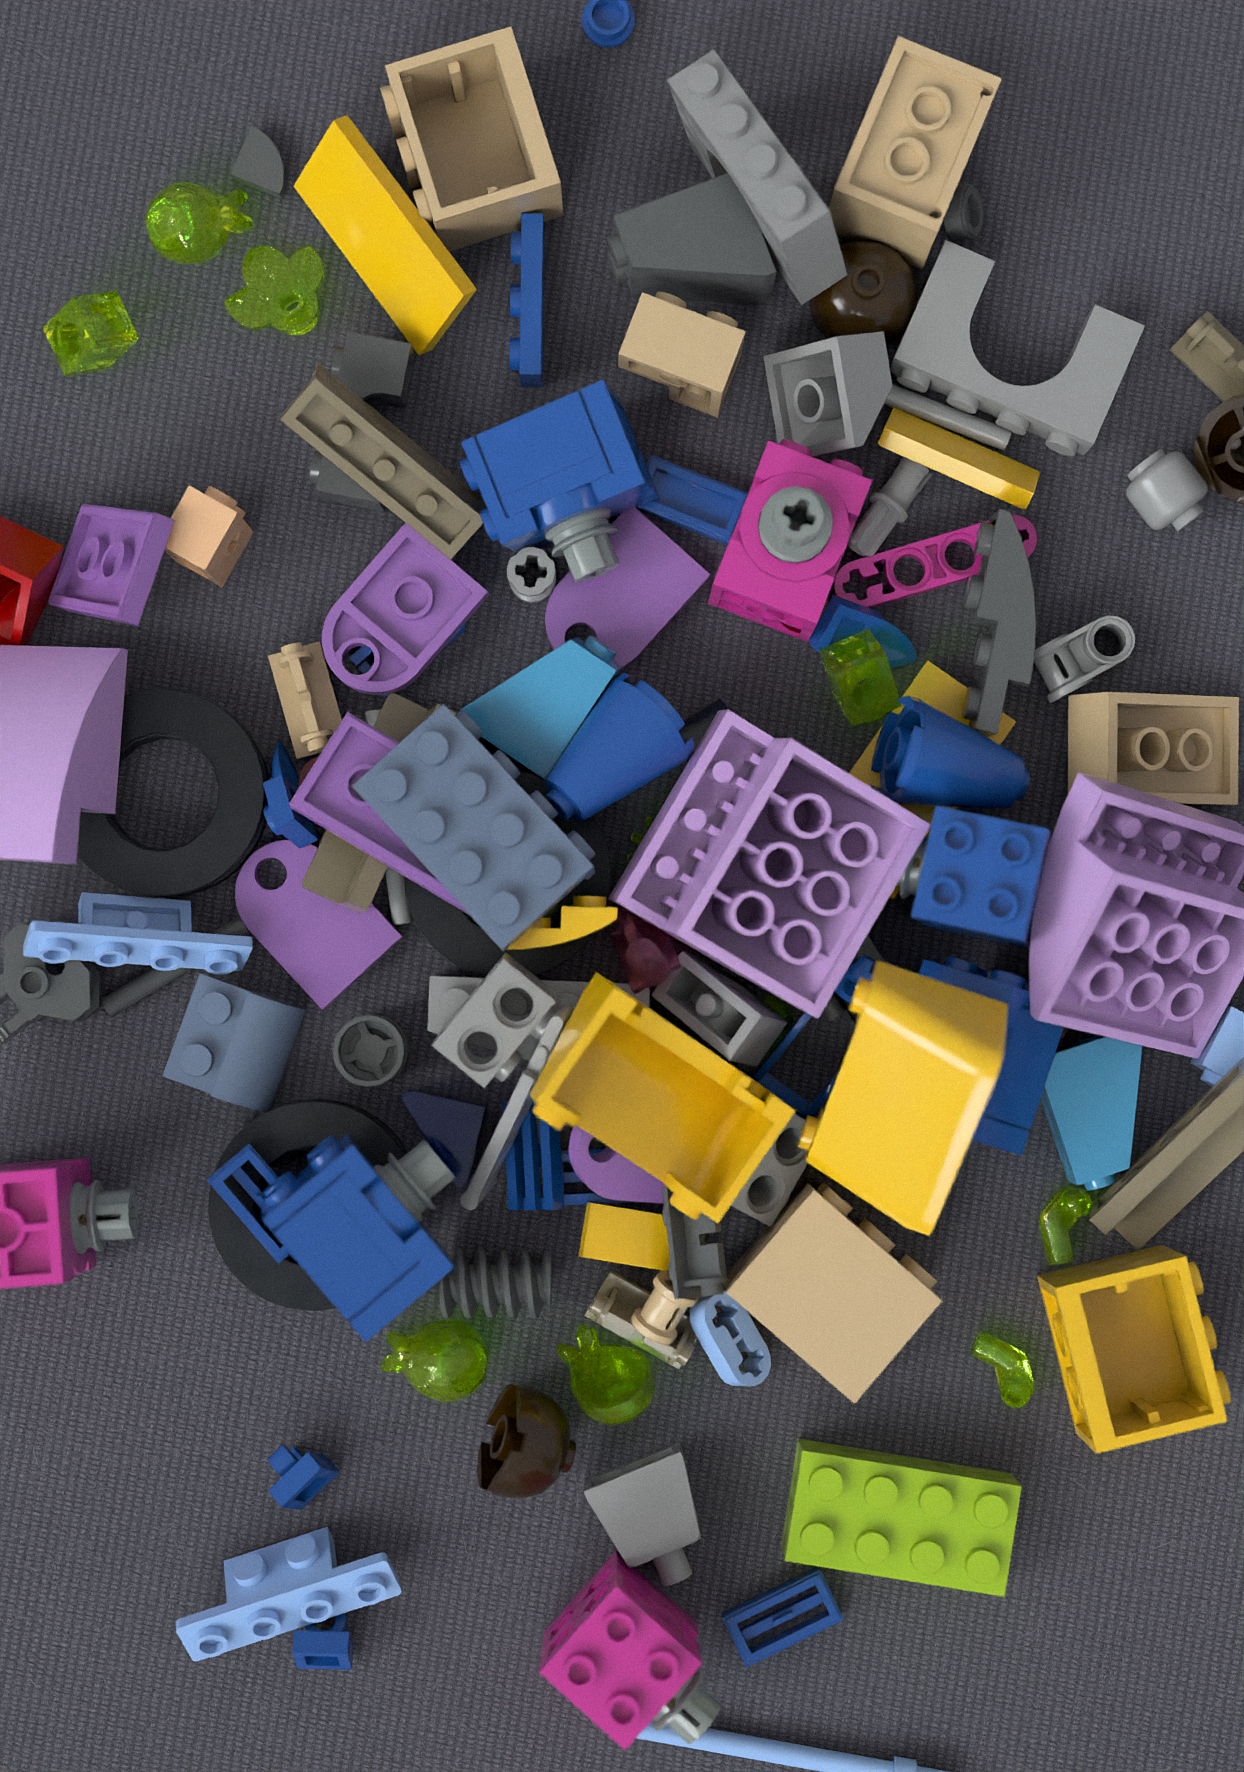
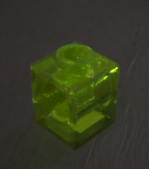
[42,290,139,376]
[819,629,902,727]

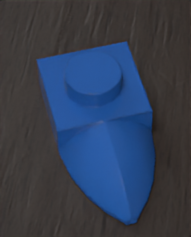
[808,595,918,669]
[263,740,319,849]

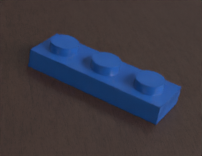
[509,213,545,387]

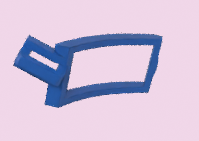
[751,954,875,1120]

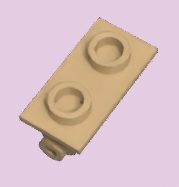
[268,641,342,759]

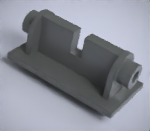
[662,1187,728,1299]

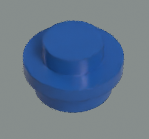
[582,0,635,48]

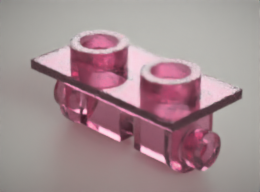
[611,903,682,995]

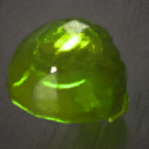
[145,182,254,265]
[380,1319,490,1402]
[557,1323,655,1425]

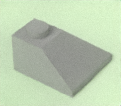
[763,331,892,457]

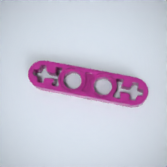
[832,514,1037,609]

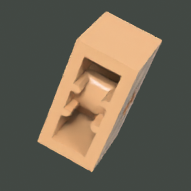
[164,485,254,588]

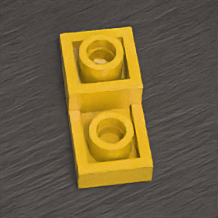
[506,896,617,950]
[578,1202,670,1271]

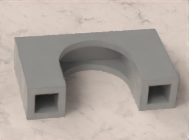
[667,50,847,305]
[890,240,1145,456]

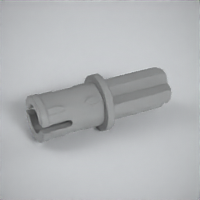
[847,457,932,557]

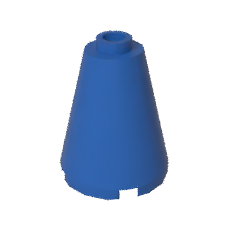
[544,673,695,822]
[870,696,1030,809]

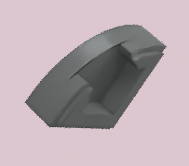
[231,126,286,199]

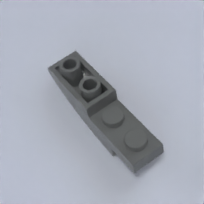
[962,509,1036,737]

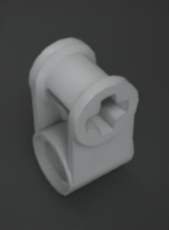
[1033,615,1135,704]

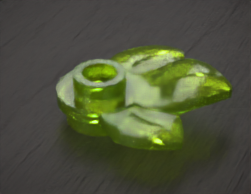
[224,245,325,336]

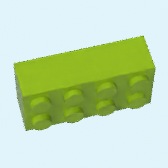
[781,1439,1022,1597]

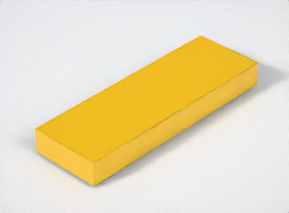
[877,407,1040,509]

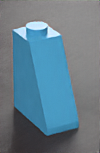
[459,635,623,779]
[1041,1035,1142,1191]

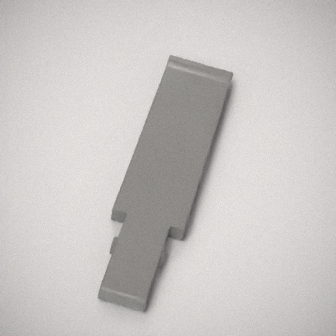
[460,1004,574,1210]

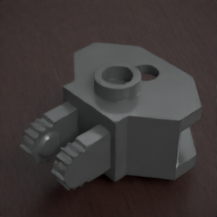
[0,923,101,1046]

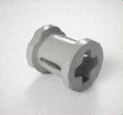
[507,547,557,603]

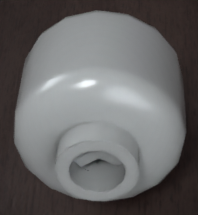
[1126,448,1208,531]

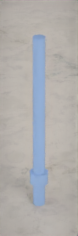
[637,1720,949,1772]

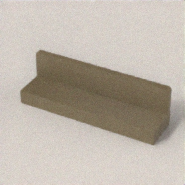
[280,363,486,559]
[302,693,457,914]
[1090,1057,1244,1249]

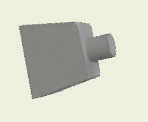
[583,1442,701,1586]

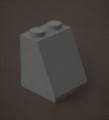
[607,173,776,306]

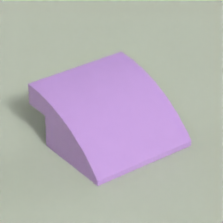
[0,645,128,864]
[608,710,931,1019]
[1029,772,1244,1059]

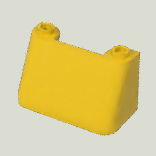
[797,961,1008,1235]
[530,972,795,1223]

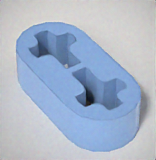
[690,1291,771,1386]

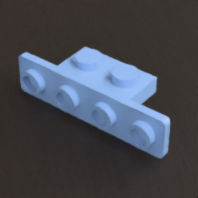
[23,892,253,975]
[176,1527,401,1661]

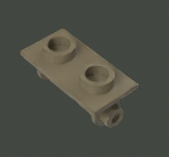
[1170,311,1244,402]
[584,1270,697,1369]

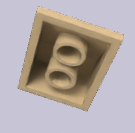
[1068,692,1239,805]

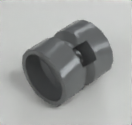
[332,1014,411,1087]

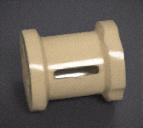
[630,1270,699,1345]

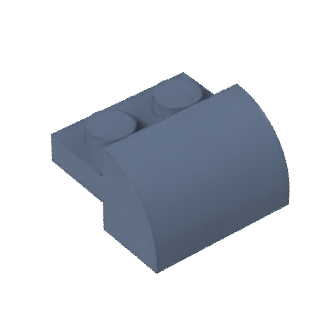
[162,973,307,1112]

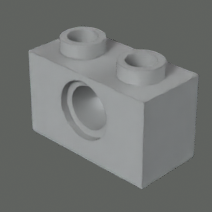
[651,951,788,1066]

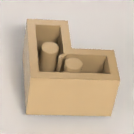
[618,292,746,418]

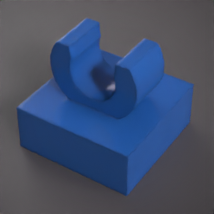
[267,1444,340,1510]
[292,1613,354,1670]

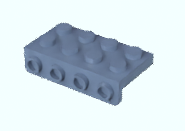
[352,704,596,952]

